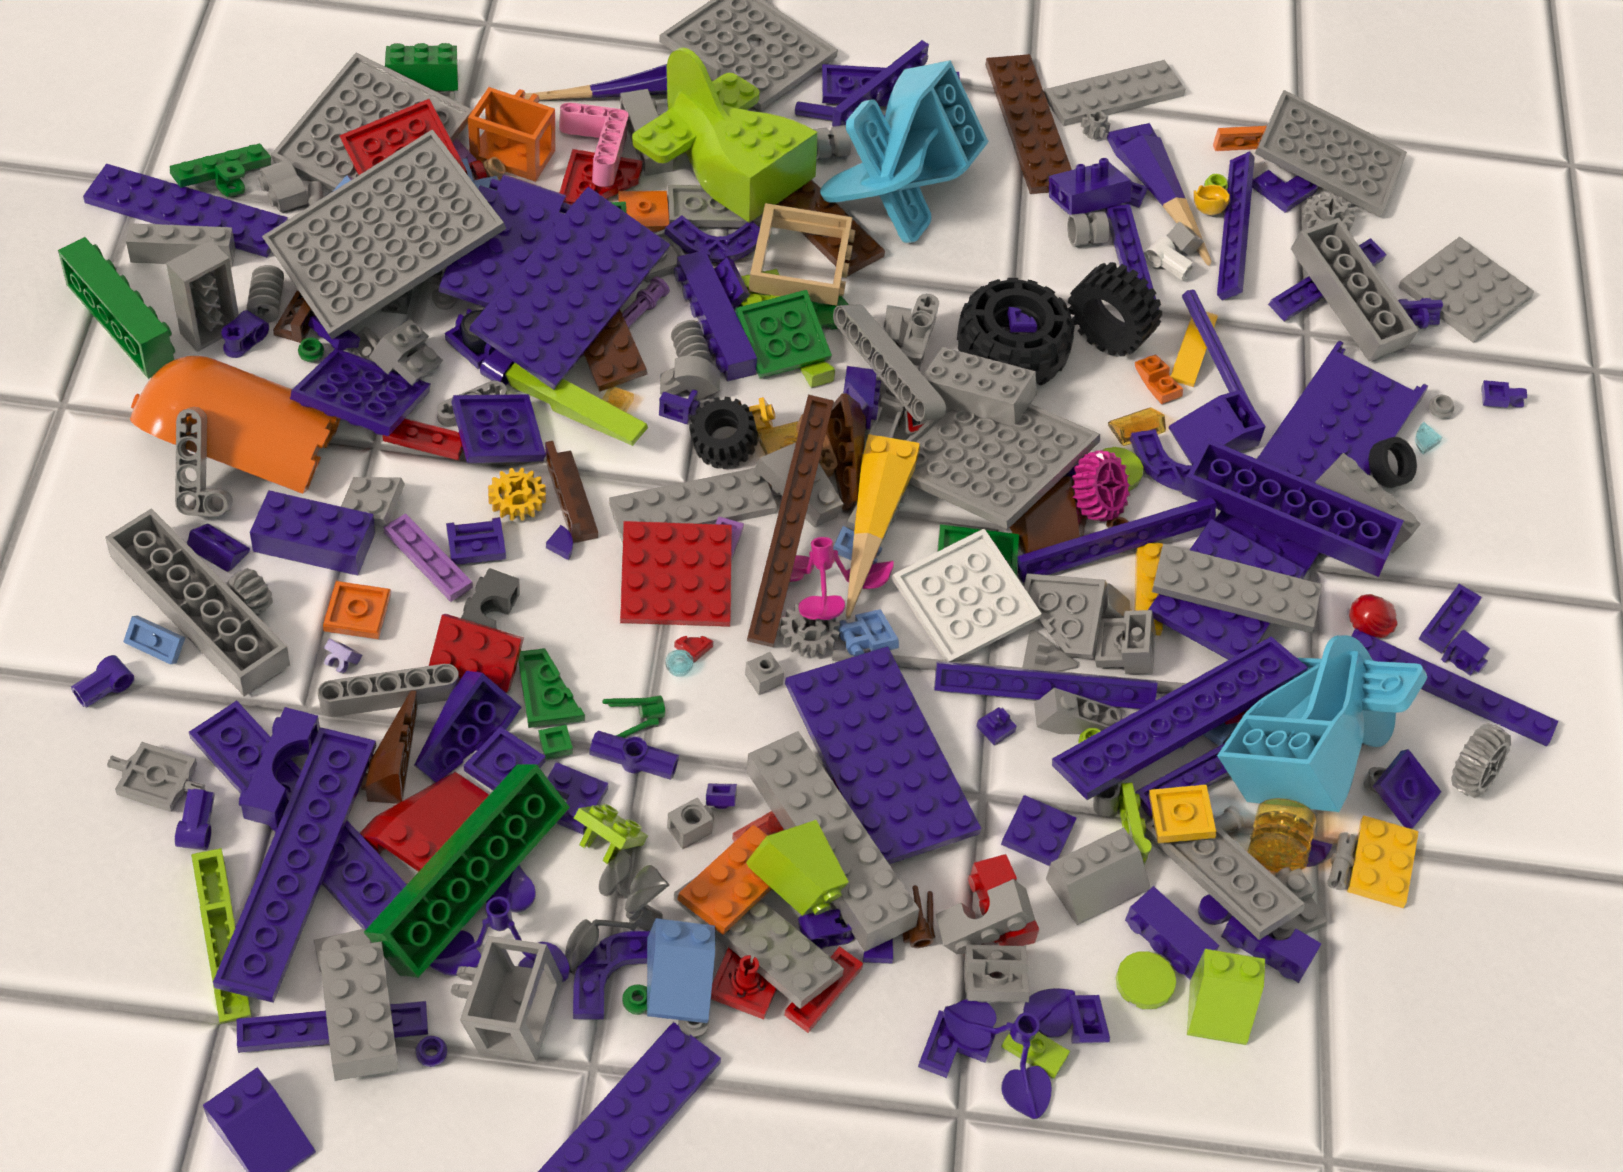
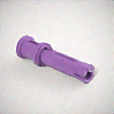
[622,276,670,328]

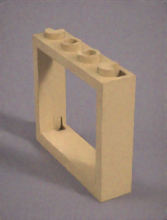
[749,203,855,306]

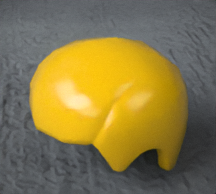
[1194,185,1230,216]

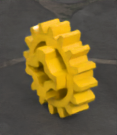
[488,468,546,521]

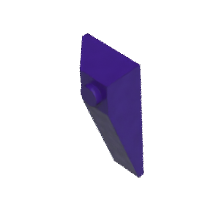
[414,671,522,782]

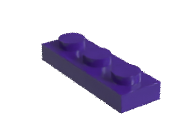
[1419,583,1482,654]

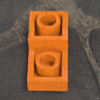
[1135,354,1183,404]

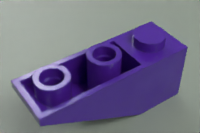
[843,366,881,429]

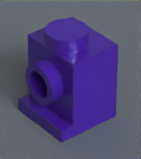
[1441,629,1490,676]

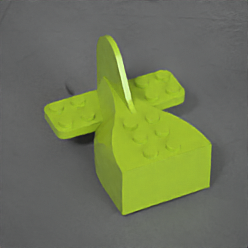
[632,47,818,223]

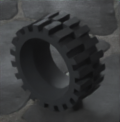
[1068,262,1162,356]

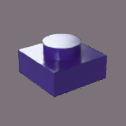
[706,783,737,809]

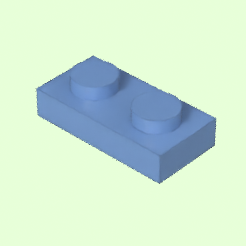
[123,615,185,665]

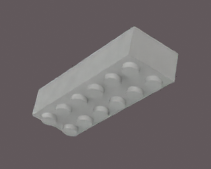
[1290,218,1419,362]

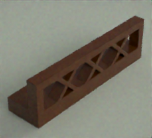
[273,289,316,343]
[545,441,598,543]

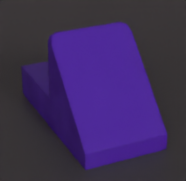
[1068,995,1110,1044]

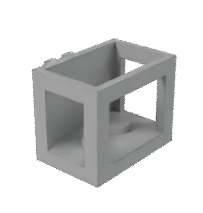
[450,936,563,1062]

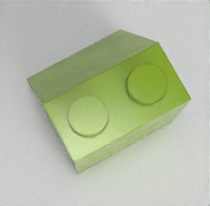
[746,820,849,916]
[1187,949,1265,1045]

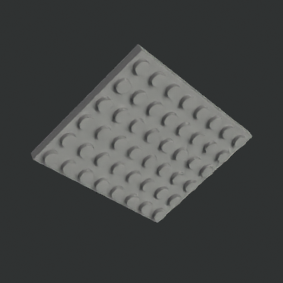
[262,129,507,339]

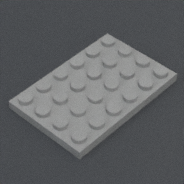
[1254,90,1407,217]

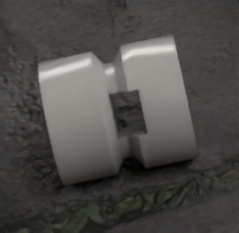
[813,125,851,159]
[1067,212,1109,246]

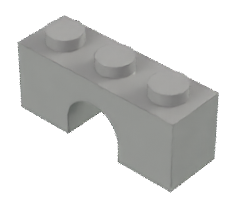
[935,879,1035,954]

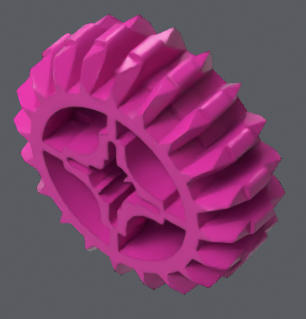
[1072,450,1131,522]

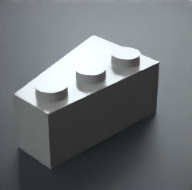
[754,443,843,527]

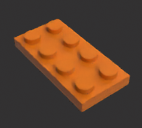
[677,825,772,935]

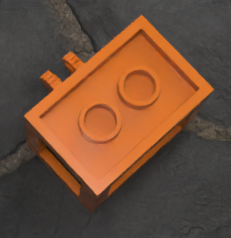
[468,87,555,182]

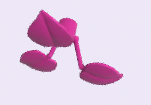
[790,537,894,620]

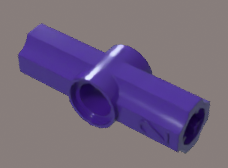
[589,730,679,780]

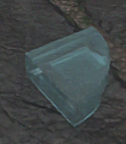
[1415,422,1442,455]

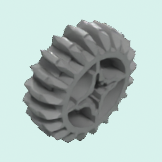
[1451,723,1511,798]

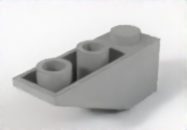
[1034,688,1122,734]

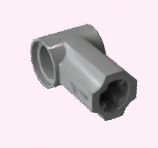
[884,305,912,349]

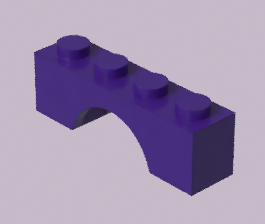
[239,707,320,828]

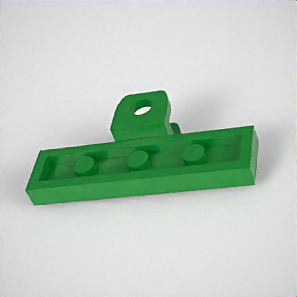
[170,143,271,197]

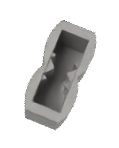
[258,160,308,212]

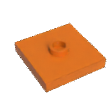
[618,191,669,232]
[323,581,391,639]

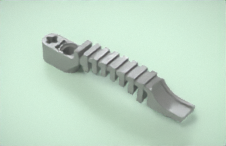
[866,293,939,442]

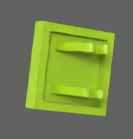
[574,804,648,864]

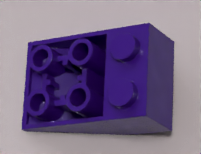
[1169,389,1266,465]

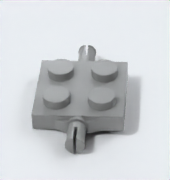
[107,742,205,812]

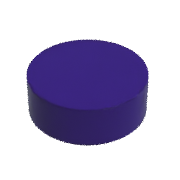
[1198,894,1228,925]

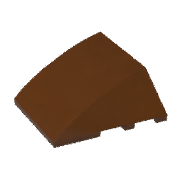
[1009,476,1087,554]

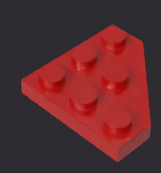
[559,149,643,205]

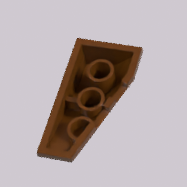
[826,393,866,511]
[361,690,418,804]

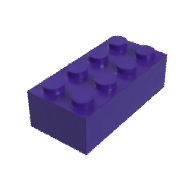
[250,490,376,576]

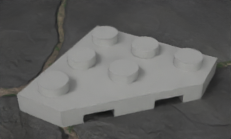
[1024,574,1107,659]

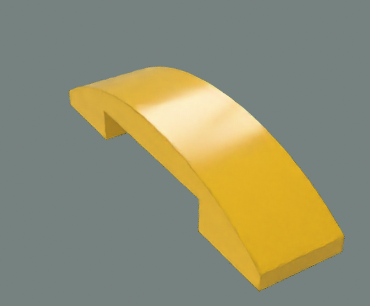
[1170,312,1218,387]

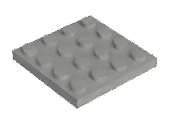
[1398,236,1534,343]

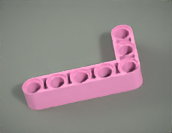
[559,103,628,187]

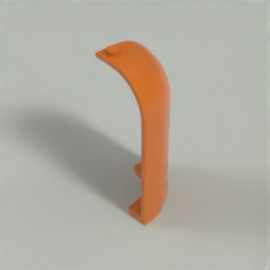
[130,356,341,494]

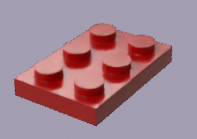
[429,613,524,693]

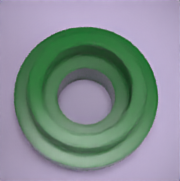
[298,337,324,362]
[622,984,647,1015]

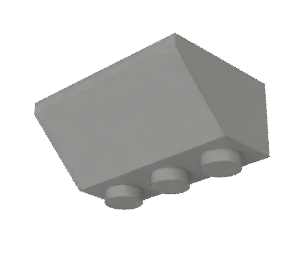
[1046,827,1150,925]

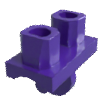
[1398,298,1443,329]

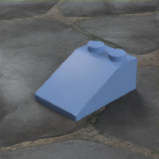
[647,918,715,1023]

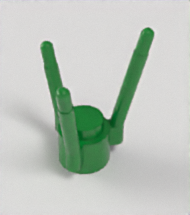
[602,695,665,738]

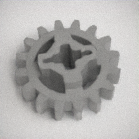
[1302,192,1355,231]
[780,603,840,658]

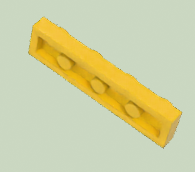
[1134,542,1163,636]

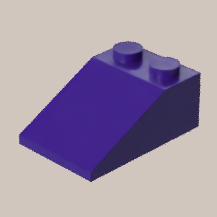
[203,1067,316,1172]

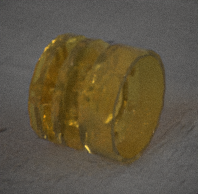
[1247,798,1317,872]

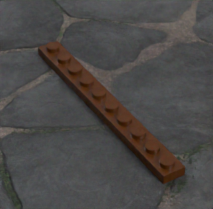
[747,394,834,647]

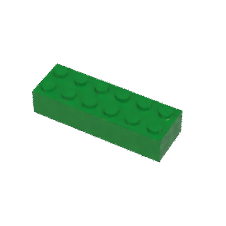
[58,237,175,379]

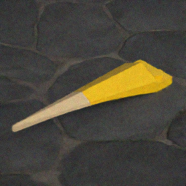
[846,434,920,620]

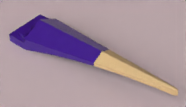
[513,64,667,100]
[1106,123,1212,266]

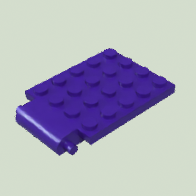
[439,174,572,307]

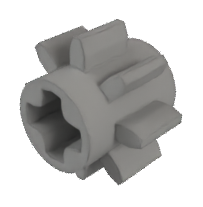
[1081,110,1111,140]

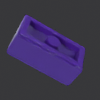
[187,524,250,572]

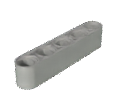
[318,664,459,717]

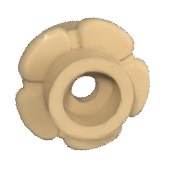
[483,157,506,180]

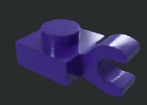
[1481,380,1527,408]

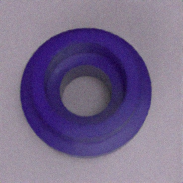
[416,1036,447,1067]

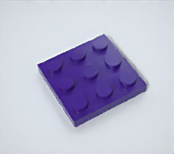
[451,394,546,463]

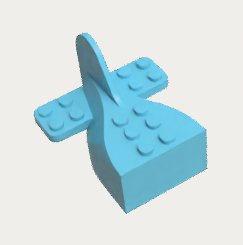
[820,60,989,243]
[1217,635,1427,812]

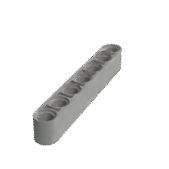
[833,304,946,421]

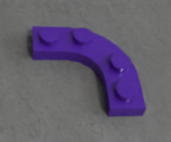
[664,215,760,262]
[1130,429,1192,492]
[573,931,650,1019]

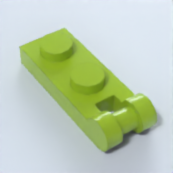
[1119,783,1152,865]

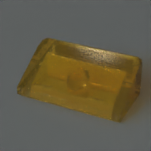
[1108,407,1166,446]

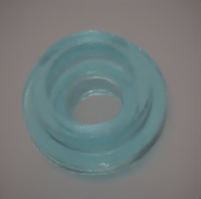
[665,650,693,677]

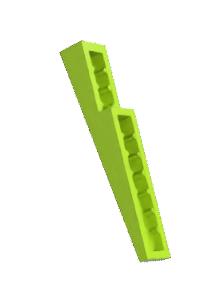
[505,363,648,446]
[191,848,251,1024]

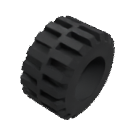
[689,397,758,469]

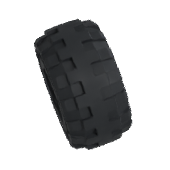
[957,278,1075,386]

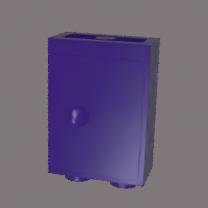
[1049,158,1133,215]

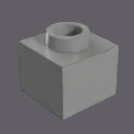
[1166,221,1204,256]
[745,652,784,695]

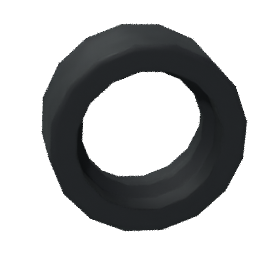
[1368,437,1417,488]

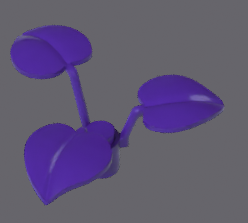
[429,865,570,982]
[944,988,1075,1119]

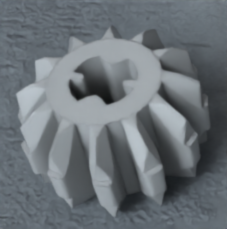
[227,568,273,615]

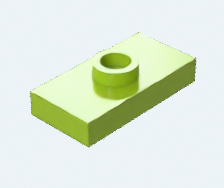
[1001,1032,1070,1079]

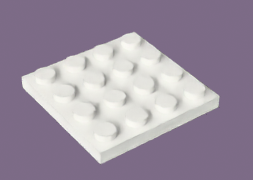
[892,529,1042,662]

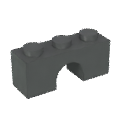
[461,568,520,629]

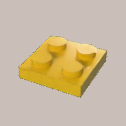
[1149,785,1216,843]

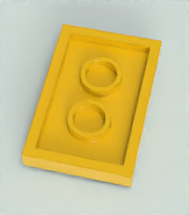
[1347,815,1419,908]

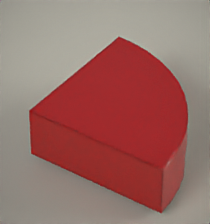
[674,636,714,663]

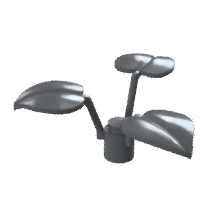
[565,850,669,975]

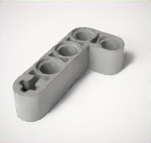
[175,407,233,517]

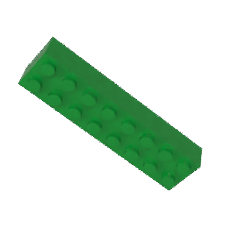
[364,764,570,978]

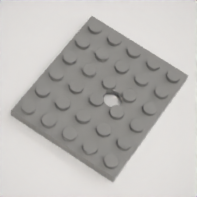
[659,0,838,112]

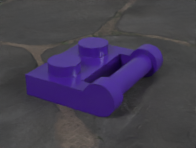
[446,517,506,565]

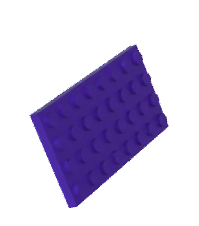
[469,187,670,390]
[785,646,982,865]

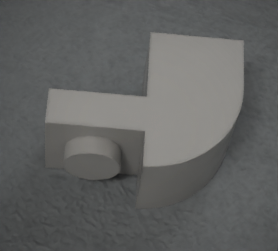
[660,356,720,400]

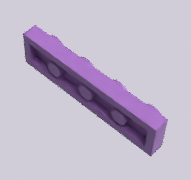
[384,513,473,602]

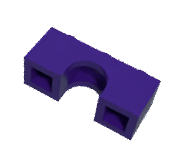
[1221,915,1321,983]

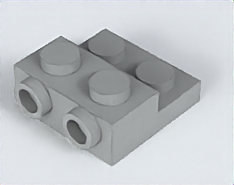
[1268,867,1327,940]

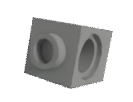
[667,797,714,849]

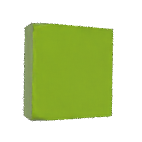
[800,361,835,388]

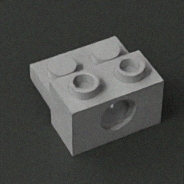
[369,319,443,385]
[1095,610,1156,674]
[964,945,1030,1003]

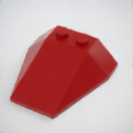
[360,772,489,872]

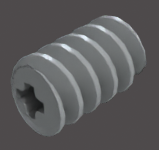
[246,265,285,323]
[671,320,713,364]

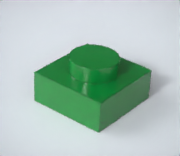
[538,725,573,760]

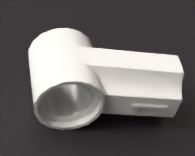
[1144,237,1195,281]

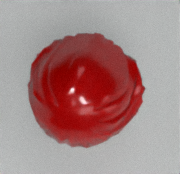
[1348,594,1398,638]

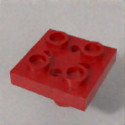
[711,947,777,1020]

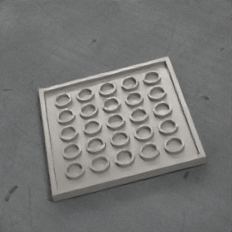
[271,52,473,191]
[906,404,1100,529]

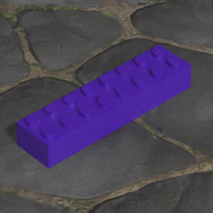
[1182,438,1404,577]

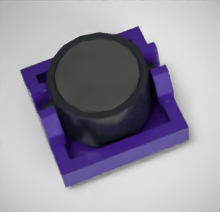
[445,308,495,369]

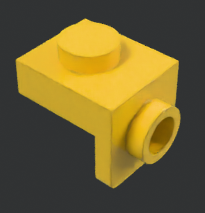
[749,397,776,433]

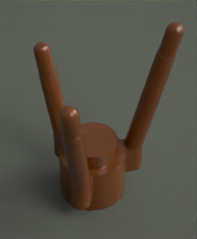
[902,885,936,948]

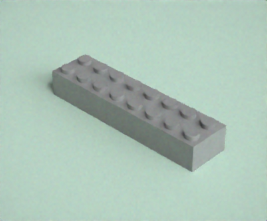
[105,508,290,696]
[747,731,919,952]

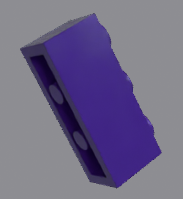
[1125,886,1220,980]

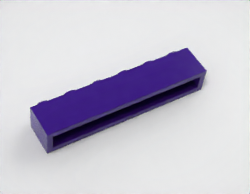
[674,250,757,382]

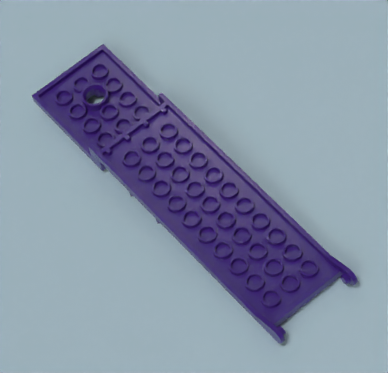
[1148,340,1428,660]

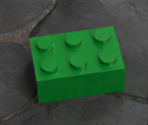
[385,43,458,91]

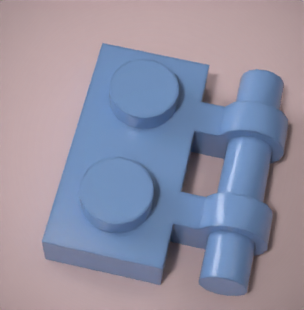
[838,609,899,656]

